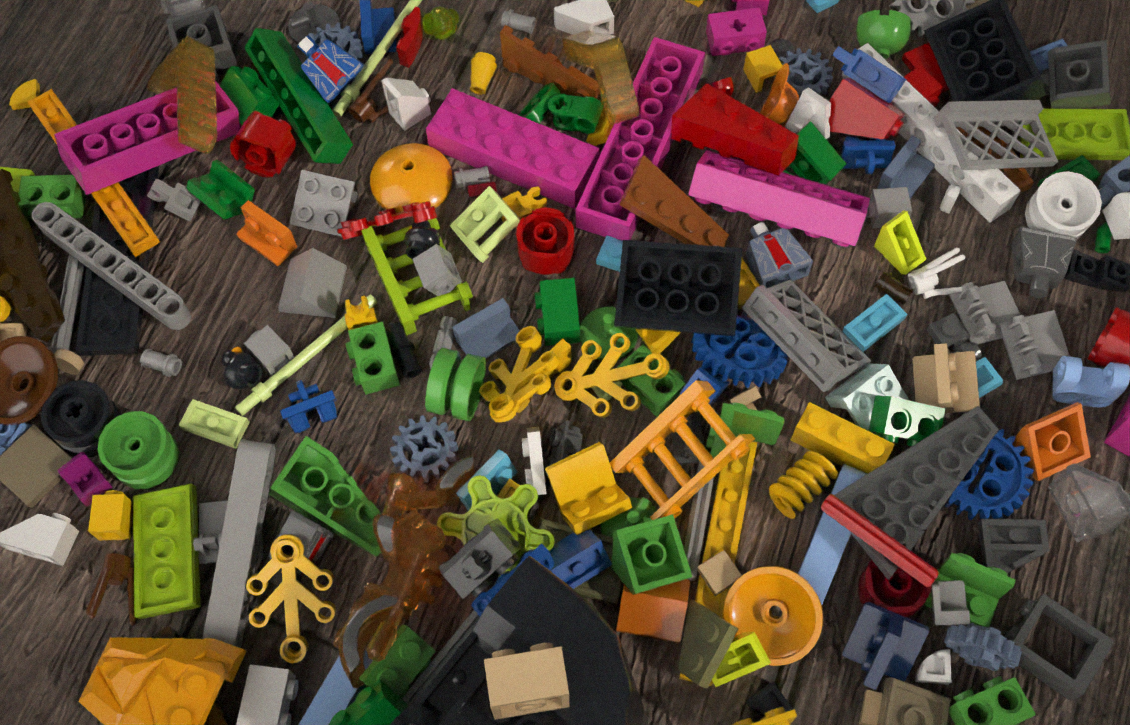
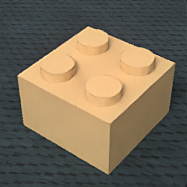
[484,643,569,720]

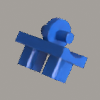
[841,136,896,174]
[280,380,338,434]

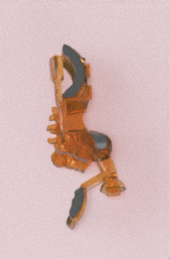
[333,455,475,688]

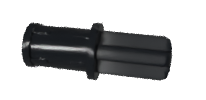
[386,322,422,378]

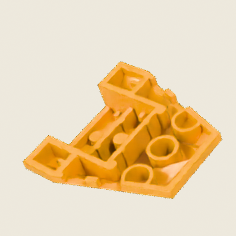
[78,637,246,725]

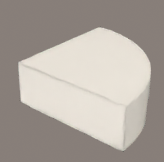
[939,185,961,213]
[915,649,952,685]

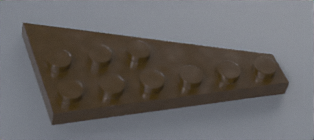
[0,169,65,342]

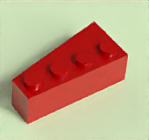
[671,83,799,176]

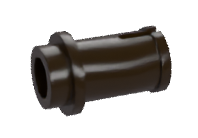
[874,272,914,306]

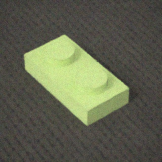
[179,399,250,449]

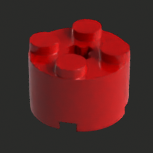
[230,111,296,178]
[516,207,575,275]
[1087,307,1130,368]

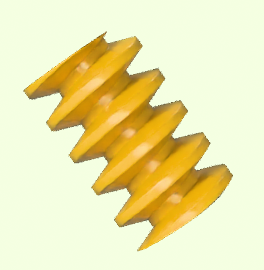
[769,451,838,519]

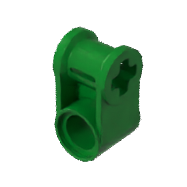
[548,94,604,134]

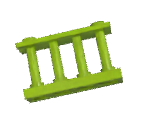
[361,218,473,335]

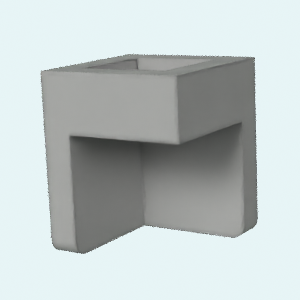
[931,580,970,625]

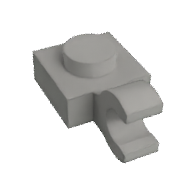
[147,179,201,222]

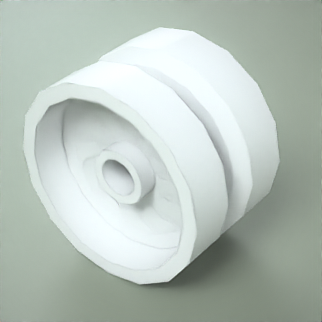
[1025,171,1102,239]

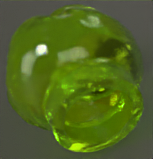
[423,6,459,40]

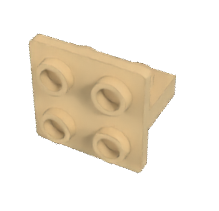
[913,343,980,413]

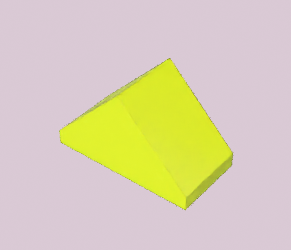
[874,210,926,275]
[712,632,771,687]

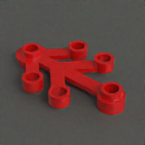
[337,201,437,240]

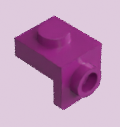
[58,452,112,507]

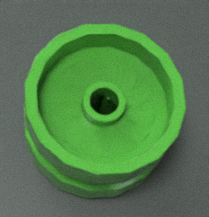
[425,347,486,421]
[98,411,179,489]

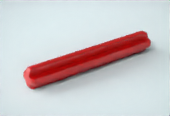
[821,494,939,587]

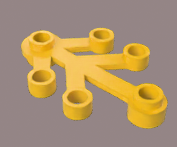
[479,326,559,422]
[554,333,670,418]
[246,534,336,663]

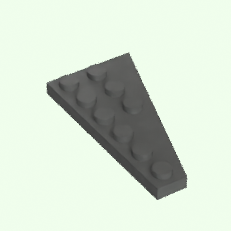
[834,406,999,581]

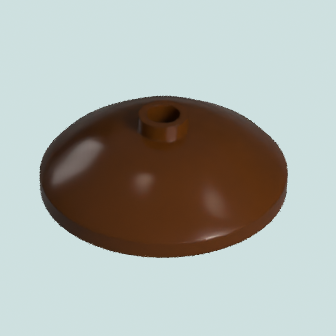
[0,336,58,425]

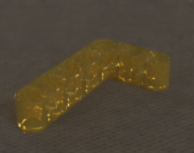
[562,30,639,125]
[148,36,217,154]

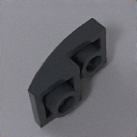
[1064,249,1130,292]

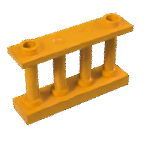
[610,380,755,520]

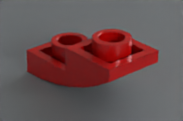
[396,6,423,68]

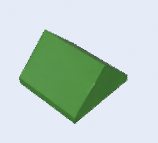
[612,515,693,595]

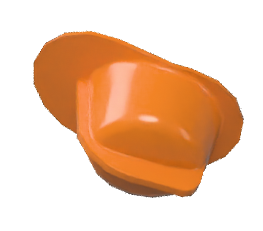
[760,63,799,127]

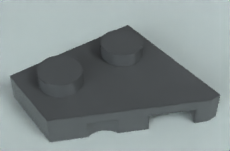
[978,519,1050,573]

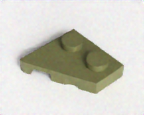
[678,599,739,689]

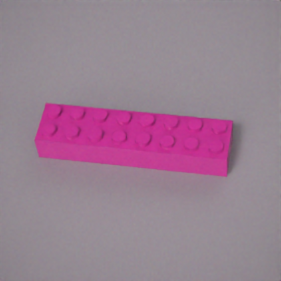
[576,37,705,241]

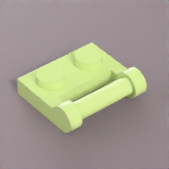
[450,186,521,263]

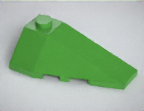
[269,436,394,557]

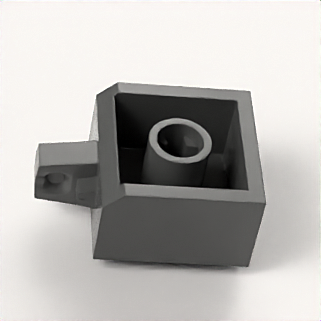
[166,5,237,83]
[1040,40,1111,109]
[439,518,522,599]

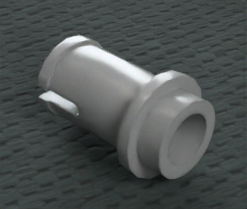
[501,9,536,34]
[454,166,490,190]
[140,348,182,377]

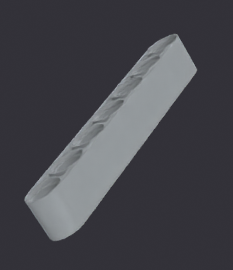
[32,202,191,330]
[203,439,276,648]

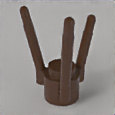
[348,59,393,124]
[86,553,136,625]

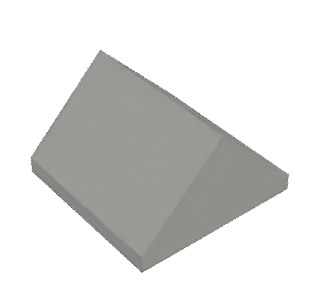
[278,248,347,318]

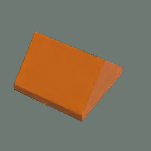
[1012,402,1091,481]
[616,579,690,643]

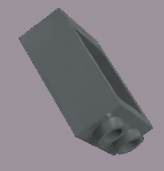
[1004,593,1115,701]

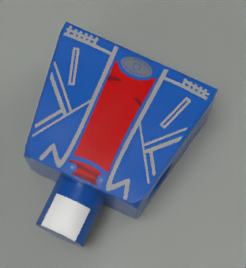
[297,35,365,103]

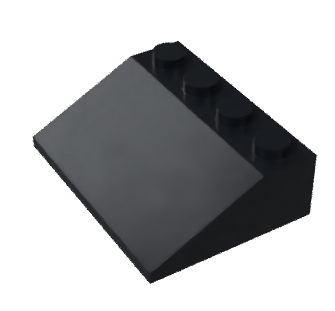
[924,0,1046,102]
[614,240,742,336]

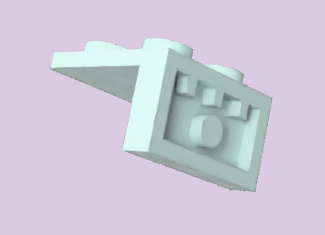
[825,363,909,437]

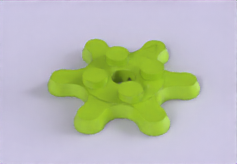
[437,475,555,576]

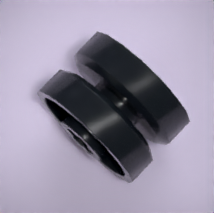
[41,380,122,457]

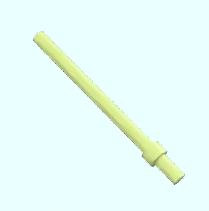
[332,0,423,117]
[234,294,378,416]

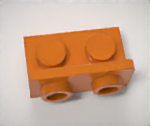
[237,200,297,266]

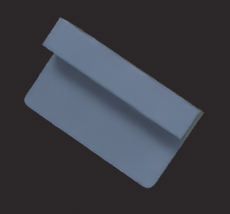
[877,135,935,199]
[453,298,520,359]

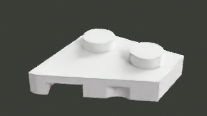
[785,87,831,140]
[522,427,546,495]

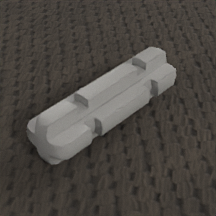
[429,316,457,369]

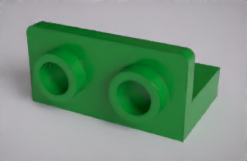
[186,160,255,220]

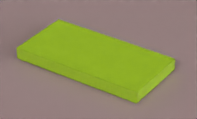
[1017,108,1130,160]
[133,483,201,619]

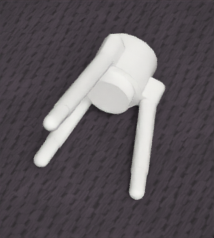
[907,247,965,299]

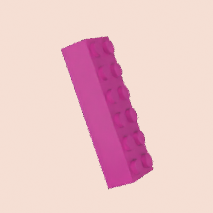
[54,74,240,195]
[426,88,600,209]
[688,149,870,247]

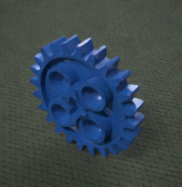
[691,311,789,388]
[945,429,1034,520]

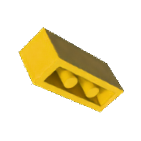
[791,402,895,473]

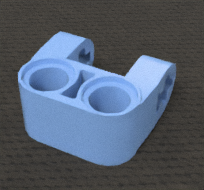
[1052,356,1130,408]

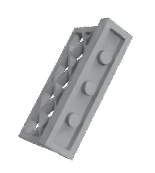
[933,100,1058,170]
[742,280,871,392]

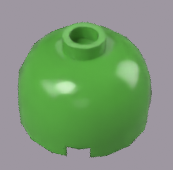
[856,10,911,59]

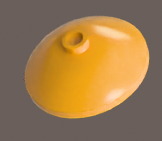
[370,143,453,214]
[723,566,823,666]

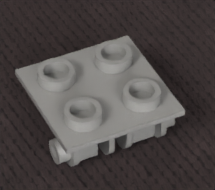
[289,170,357,237]
[950,281,1020,345]
[998,310,1070,380]
[193,500,263,564]

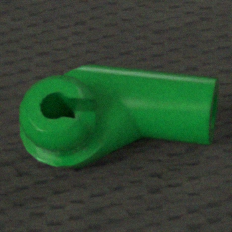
[1095,221,1113,254]

